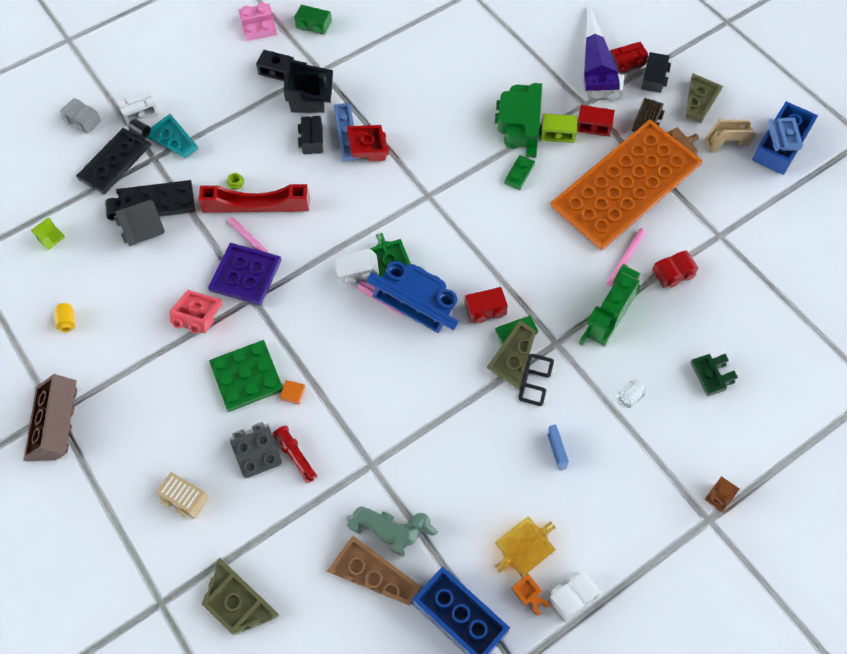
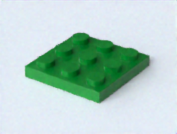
[209,340,283,412]

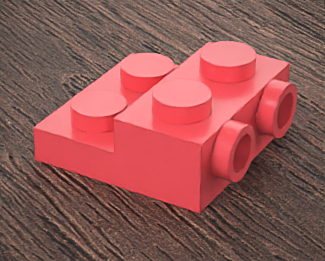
[169,290,222,334]

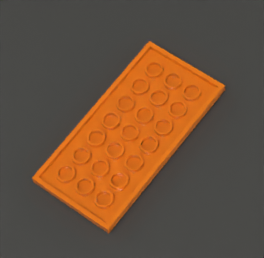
[550,119,703,251]

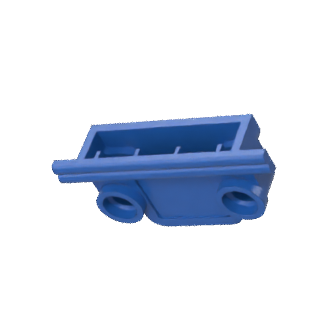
[366,261,459,334]

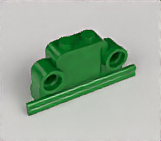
[495,83,543,158]
[579,264,641,346]

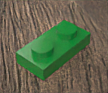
[504,155,535,190]

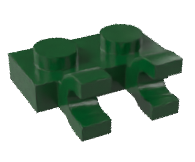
[690,353,738,397]

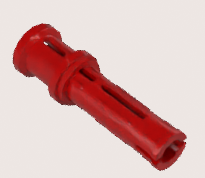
[272,425,318,483]

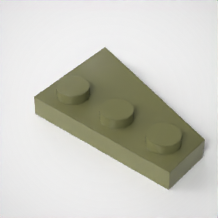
[685,73,723,124]
[487,321,536,390]

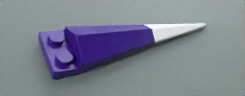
[584,5,620,91]

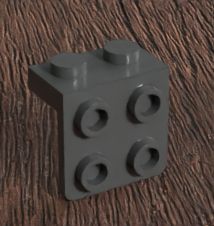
[114,200,165,246]
[230,422,282,478]

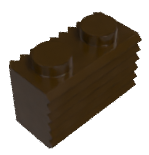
[632,97,665,132]

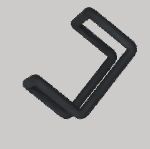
[518,354,554,406]

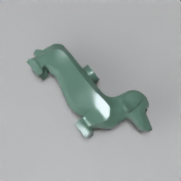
[346,506,438,557]

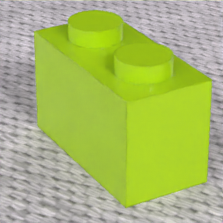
[541,114,577,143]

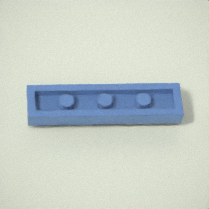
[334,103,359,162]

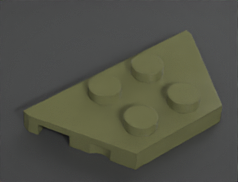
[202,558,280,636]

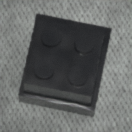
[283,59,333,113]

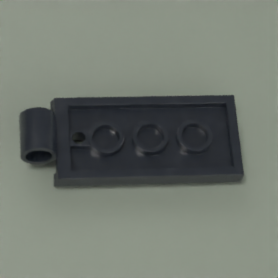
[76,119,152,195]
[105,180,196,221]

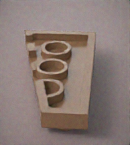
[327,535,423,606]

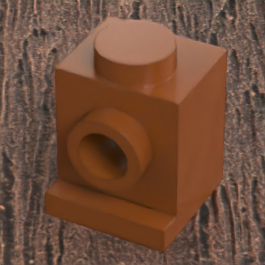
[704,476,740,512]

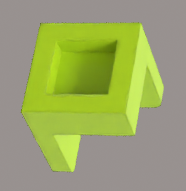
[31,217,65,250]

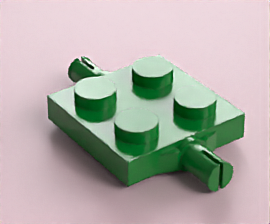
[370,233,411,278]

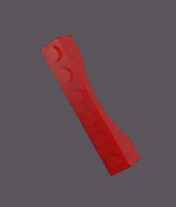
[198,184,310,213]

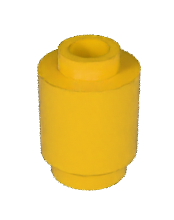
[54,303,75,333]

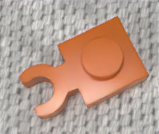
[511,574,550,616]

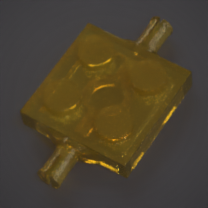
[494,516,556,578]

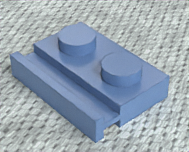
[768,118,803,151]

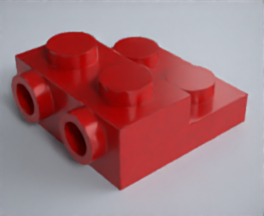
[347,125,389,161]

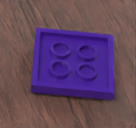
[208,243,282,306]

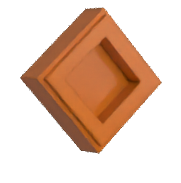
[280,380,305,405]

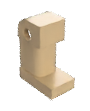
[704,119,756,152]

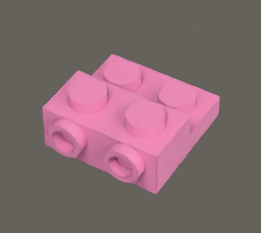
[238,2,277,41]

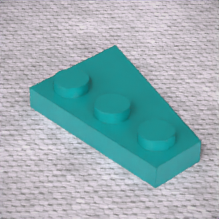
[147,114,199,158]

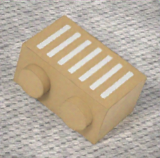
[156,472,209,519]

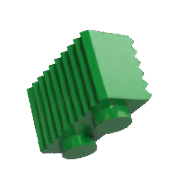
[294,4,332,35]

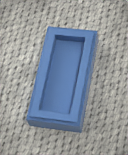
[547,424,569,470]

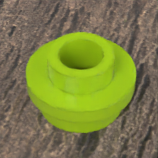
[227,173,244,190]

